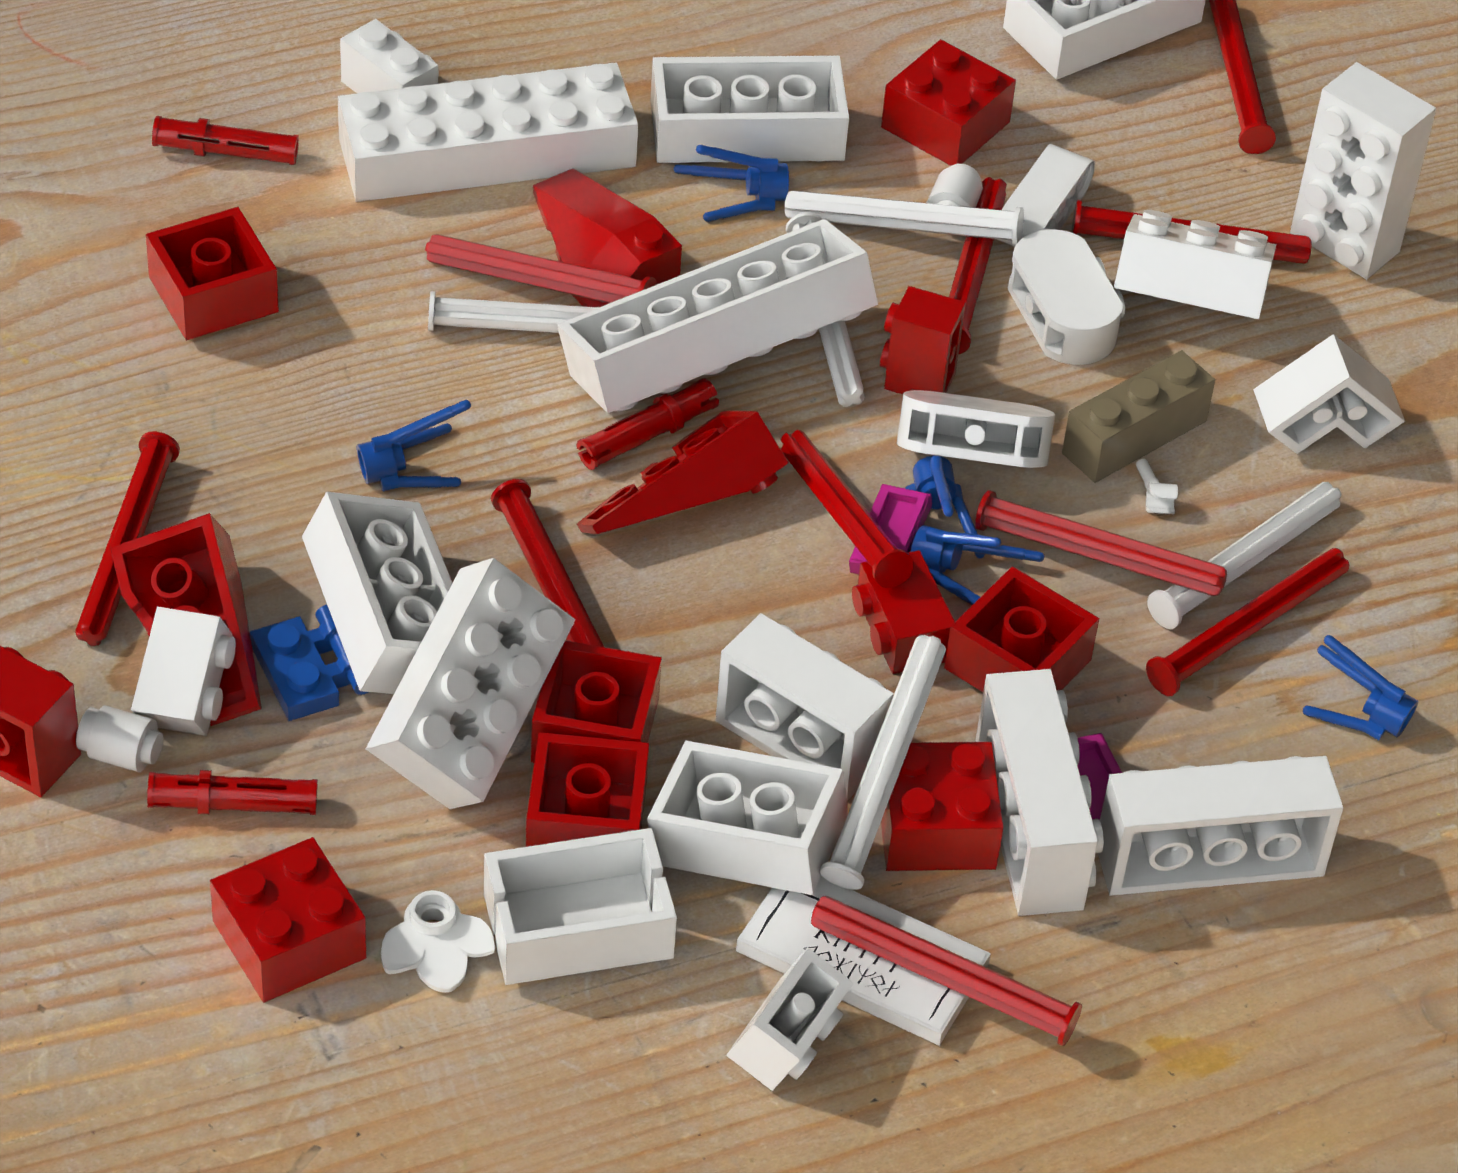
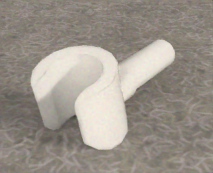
[1136,459,1178,515]

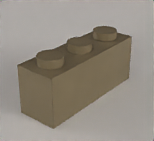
[1062,350,1216,483]

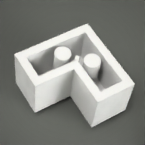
[1253,334,1405,454]

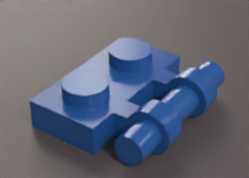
[250,605,369,722]

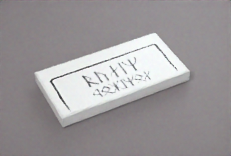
[736,877,991,1046]

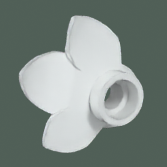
[381,890,495,993]

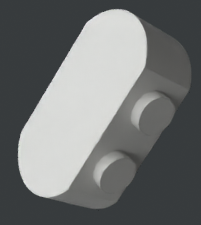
[1008,229,1125,365]
[897,390,1055,468]

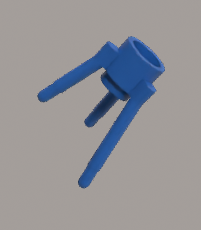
[673,145,789,222]
[356,400,471,492]
[905,455,985,559]
[911,525,1045,605]
[1303,635,1419,741]

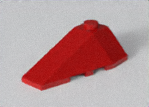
[533,169,682,307]
[577,411,789,534]
[110,513,262,726]

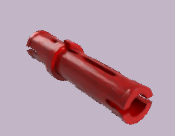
[152,116,299,165]
[576,378,719,470]
[147,770,318,815]

